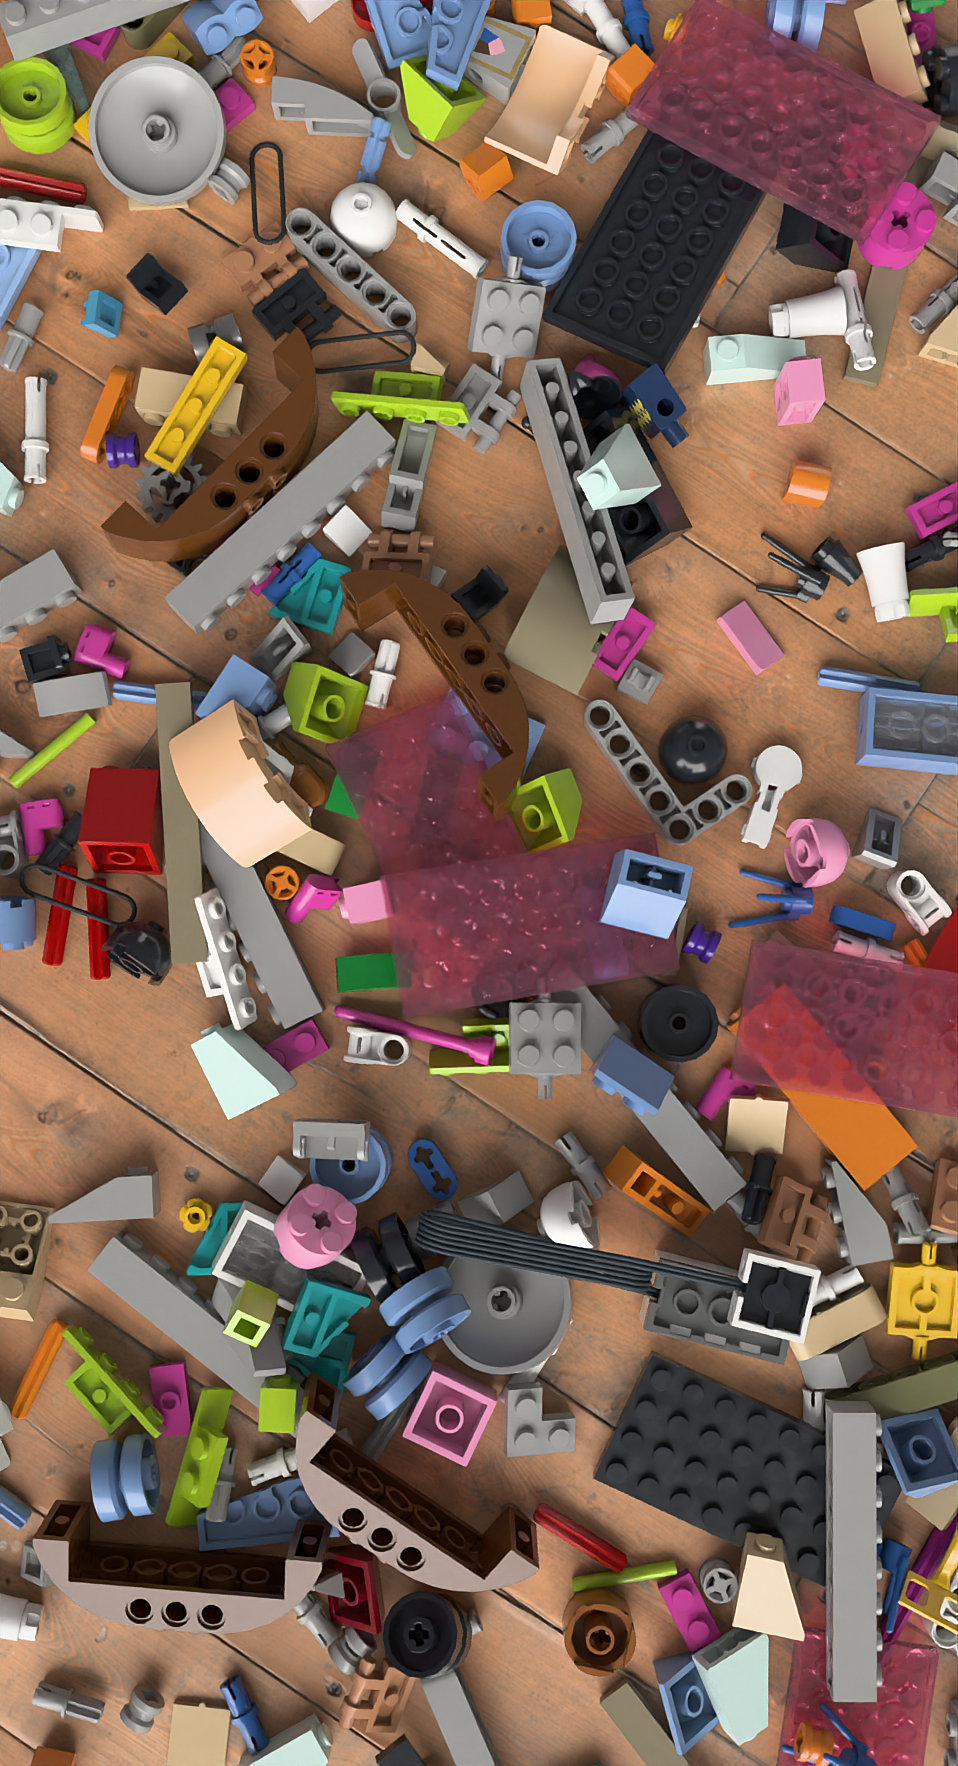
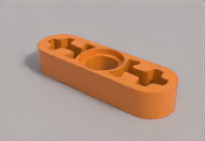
[80,365,135,464]

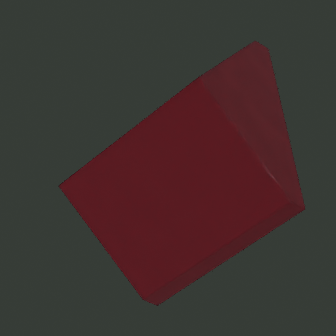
[324,1544,385,1635]

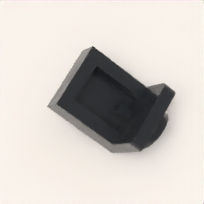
[126,253,188,316]
[451,565,509,623]
[19,634,73,685]

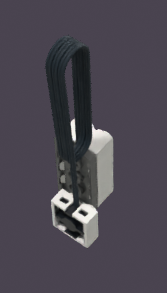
[414,1210,821,1365]

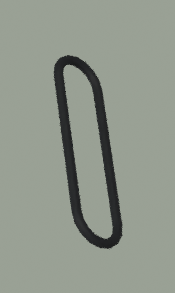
[249,142,287,245]
[310,330,417,374]
[19,863,137,927]

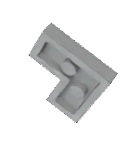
[504,1382,576,1457]

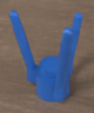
[728,869,814,928]
[877,1536,912,1633]
[781,1702,876,1766]

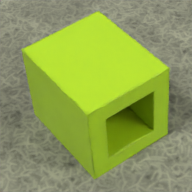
[223,1279,279,1347]
[258,1374,300,1433]

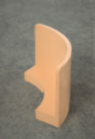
[484,24,616,175]
[169,699,312,868]

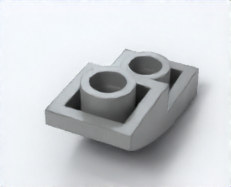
[33,671,112,717]

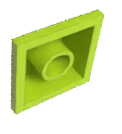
[400,55,486,142]
[283,662,369,750]
[505,768,583,861]

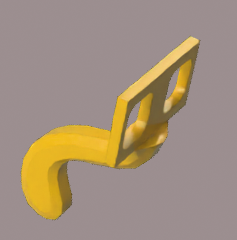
[898,1522,958,1635]

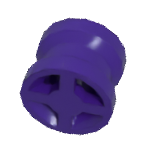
[106,432,140,468]
[681,921,722,964]

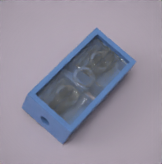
[855,687,958,775]

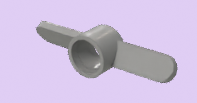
[352,38,416,159]

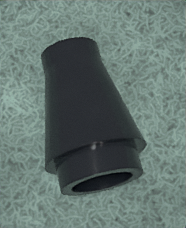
[811,536,863,587]

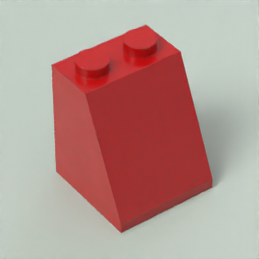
[78,766,164,875]

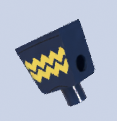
[619,363,689,448]

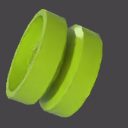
[0,56,77,154]

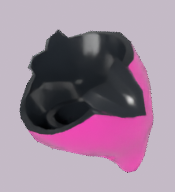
[568,353,622,420]

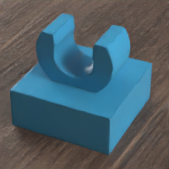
[80,290,123,338]

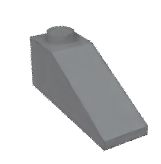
[48,1165,161,1224]

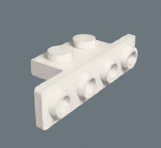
[0,196,104,252]
[194,888,257,1030]

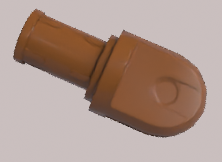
[271,742,328,808]

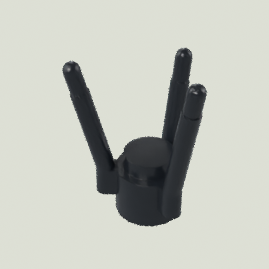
[756,532,830,603]

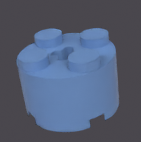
[0,896,36,950]

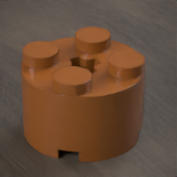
[562,1587,636,1677]

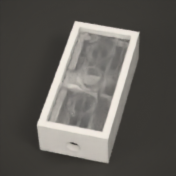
[212,1200,366,1311]

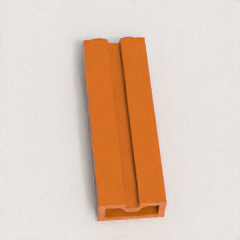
[725,981,918,1191]

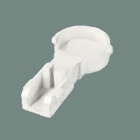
[740,745,803,849]

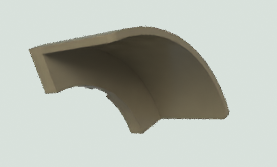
[503,545,634,695]

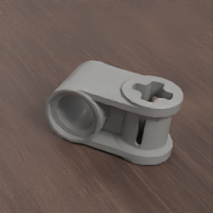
[0,810,29,878]

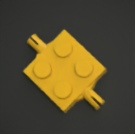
[884,1241,958,1361]

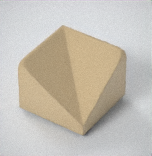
[411,343,450,385]

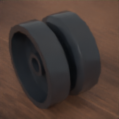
[636,984,719,1063]
[351,1212,426,1304]
[382,1592,472,1679]

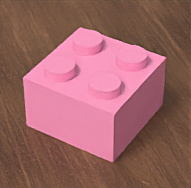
[402,1360,497,1467]

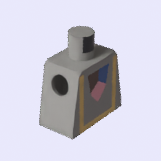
[463,16,536,105]

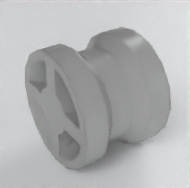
[208,158,251,205]
[699,1557,738,1604]
[120,1684,165,1733]

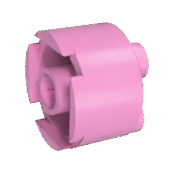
[274,1184,357,1269]

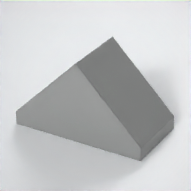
[251,616,313,682]
[850,808,902,870]
[457,1170,534,1225]
[797,1333,873,1389]

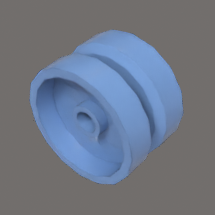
[764,0,826,57]
[500,200,577,292]
[309,1125,393,1204]
[379,1266,472,1354]
[342,1326,432,1420]
[90,1432,160,1522]

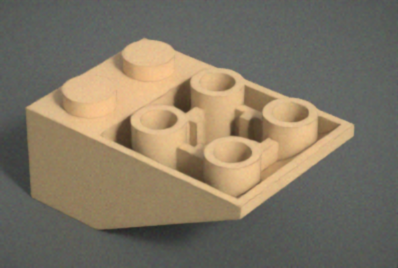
[0,1201,54,1322]

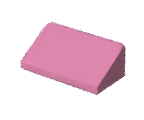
[716,600,785,676]

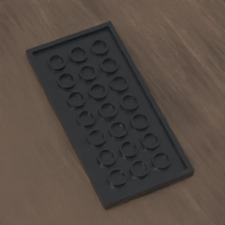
[543,86,795,375]
[593,1350,902,1587]

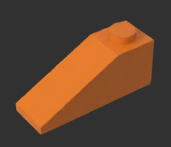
[602,1145,711,1238]

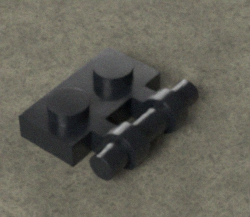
[251,268,342,346]

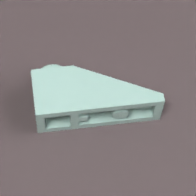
[703,334,806,385]

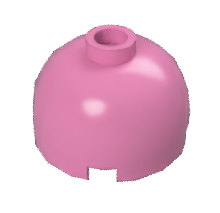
[784,818,850,888]

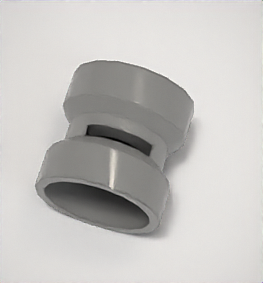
[328,1626,377,1675]

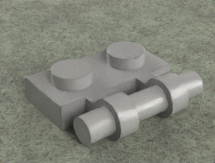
[436,363,522,454]

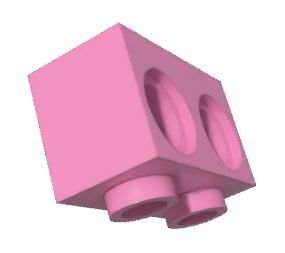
[773,356,825,426]
[338,880,396,925]

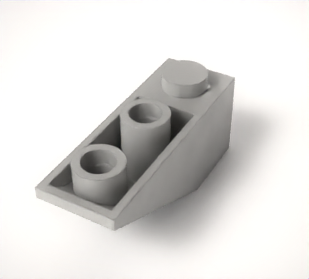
[821,1157,894,1267]

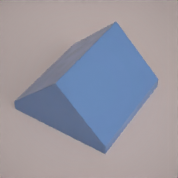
[880,1408,958,1499]
[653,1648,719,1755]

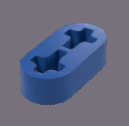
[828,905,896,941]
[408,1138,458,1200]

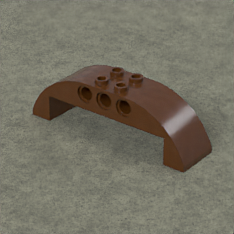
[101,327,319,562]
[340,570,529,823]
[295,1371,539,1592]
[33,1500,333,1634]

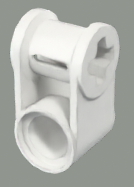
[887,870,952,936]
[343,1026,412,1066]

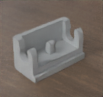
[293,1118,370,1161]

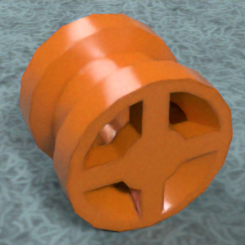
[240,39,277,87]
[265,866,302,901]
[793,1722,834,1766]

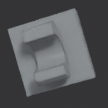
[616,658,663,707]

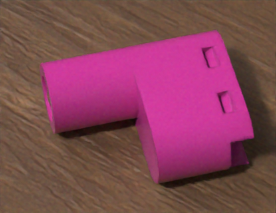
[74,623,131,679]
[19,798,65,856]
[284,874,343,924]
[695,1066,757,1121]

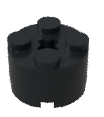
[922,40,958,119]

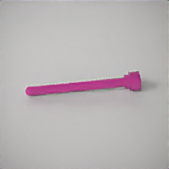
[334,1005,496,1066]

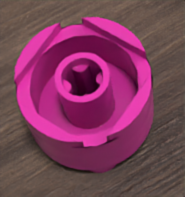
[857,182,937,270]

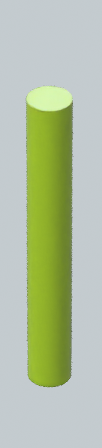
[8,712,96,789]
[571,1560,677,1592]

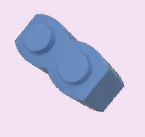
[182,0,263,55]

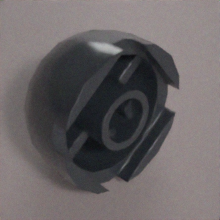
[658,715,728,784]
[101,921,172,986]

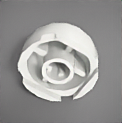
[330,182,398,258]
[537,1181,601,1249]

